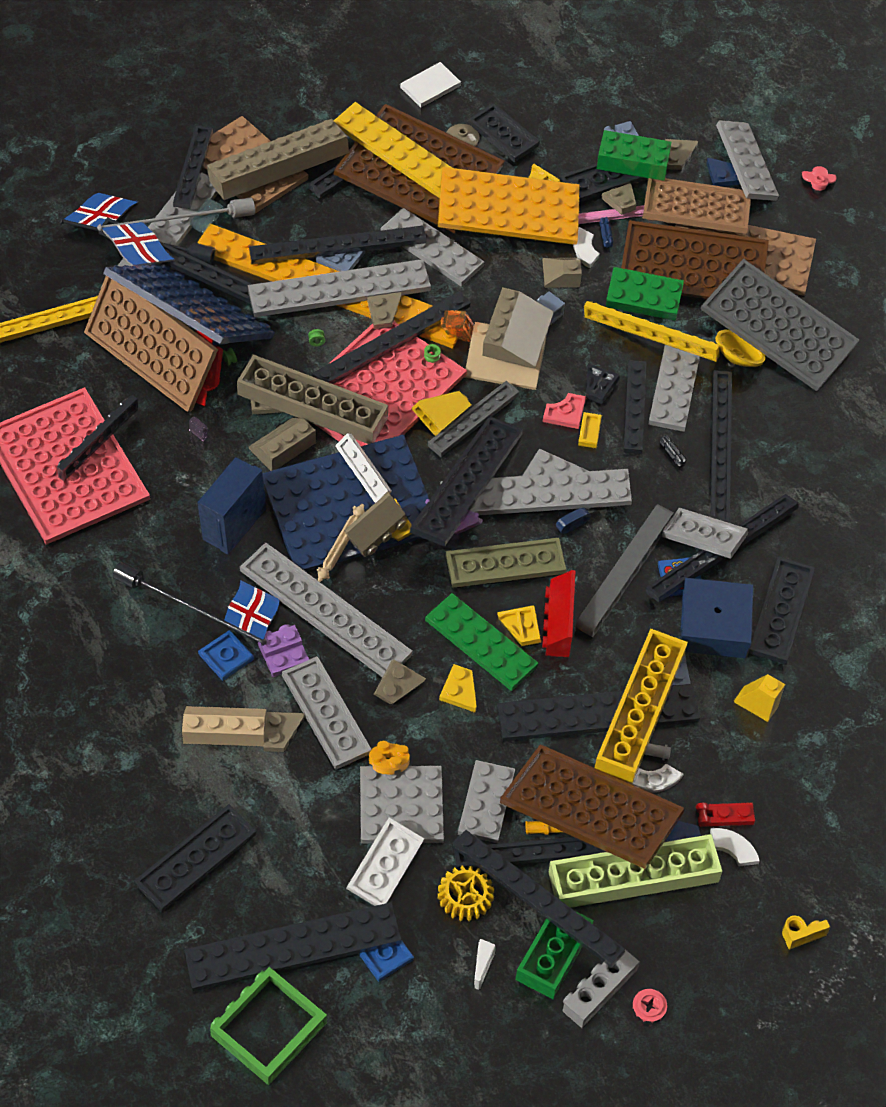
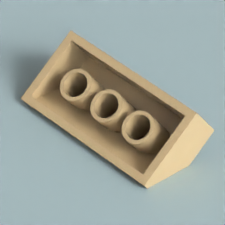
[182,706,266,746]

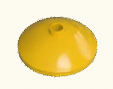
[715,330,765,367]

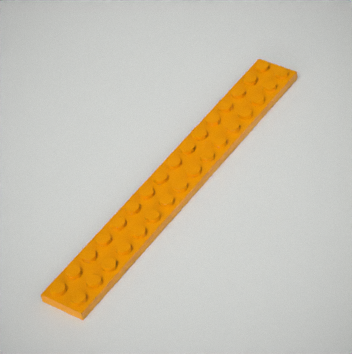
[197,224,467,349]

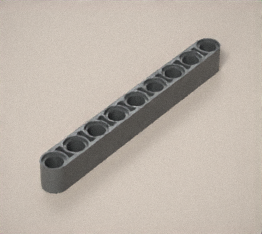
[575,504,675,637]

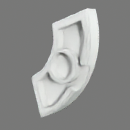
[573,227,600,268]
[628,764,683,793]
[710,828,759,866]

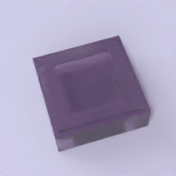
[189,417,207,441]

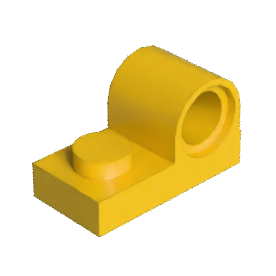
[782,916,830,949]

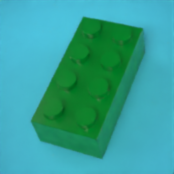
[597,130,672,181]
[606,267,684,321]
[516,911,594,999]

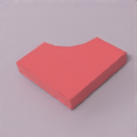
[543,393,586,429]

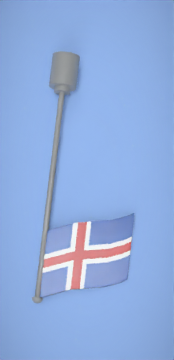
[97,198,255,266]

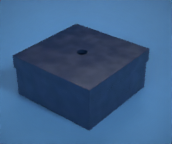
[197,457,266,555]
[680,578,753,658]

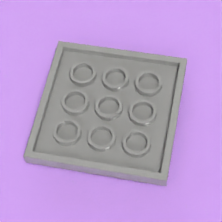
[360,766,444,843]

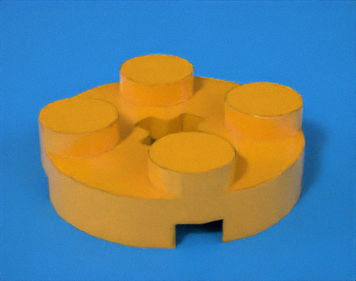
[369,741,410,775]

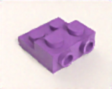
[258,625,309,677]

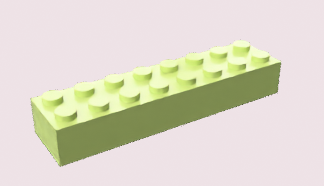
[549,834,722,908]

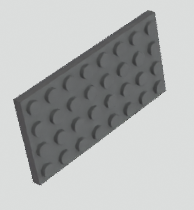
[701,259,859,391]

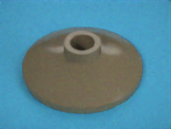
[446,124,479,146]

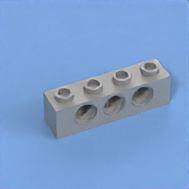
[563,950,639,1028]

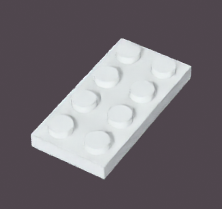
[346,818,424,906]

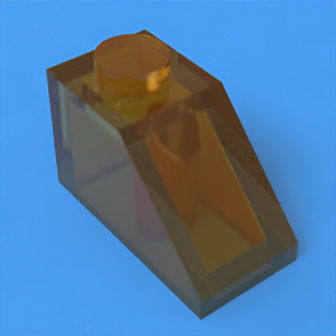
[441,310,474,342]

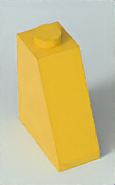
[411,391,471,436]
[734,674,785,722]

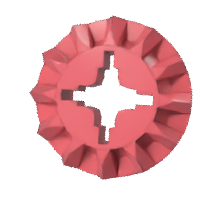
[633,989,667,1023]

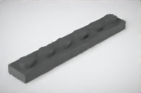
[428,381,519,457]

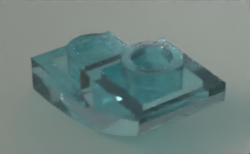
[190,198,224,233]

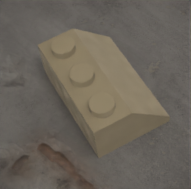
[249,418,316,471]
[344,492,408,557]

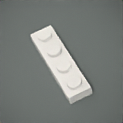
[336,433,392,503]

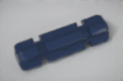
[600,217,613,248]

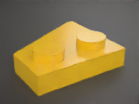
[439,664,477,712]

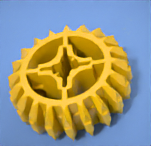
[438,865,494,921]

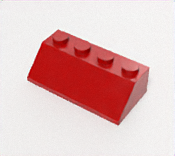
[542,570,575,657]

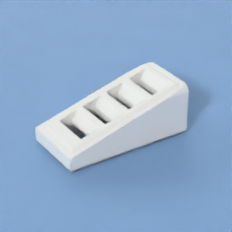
[474,939,496,990]

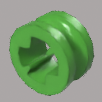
[308,329,325,346]
[424,344,441,363]
[222,347,237,366]

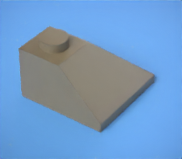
[542,258,582,288]

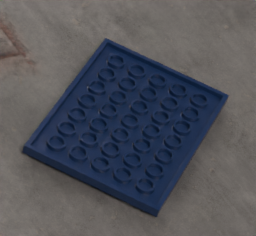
[103,263,275,344]
[263,435,429,572]

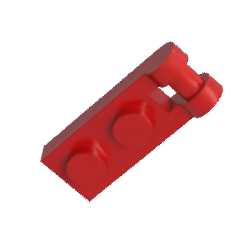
[696,803,755,827]

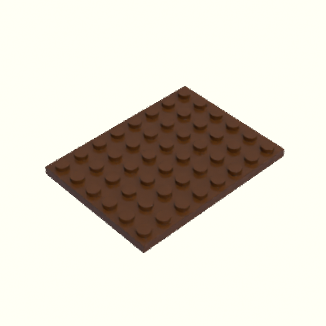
[334,104,504,233]

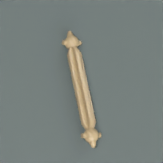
[317,504,365,582]

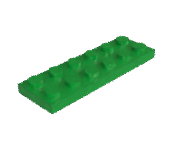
[425,593,538,691]

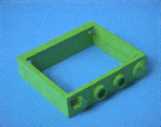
[210,967,327,1085]

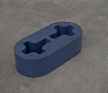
[556,507,591,534]

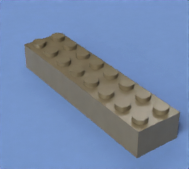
[207,119,349,200]
[237,355,388,444]

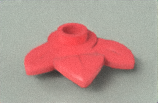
[802,166,836,191]

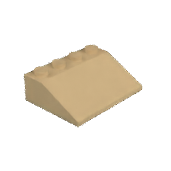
[464,322,546,390]

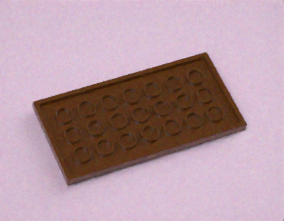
[621,220,769,300]
[500,744,684,869]

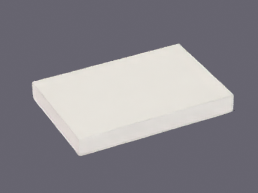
[400,62,461,107]

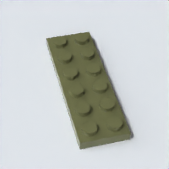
[446,538,566,588]

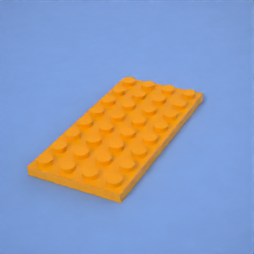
[438,167,579,245]

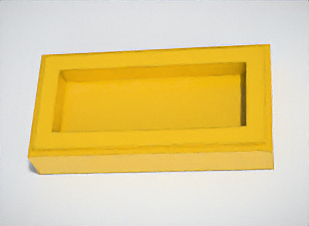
[578,412,602,448]

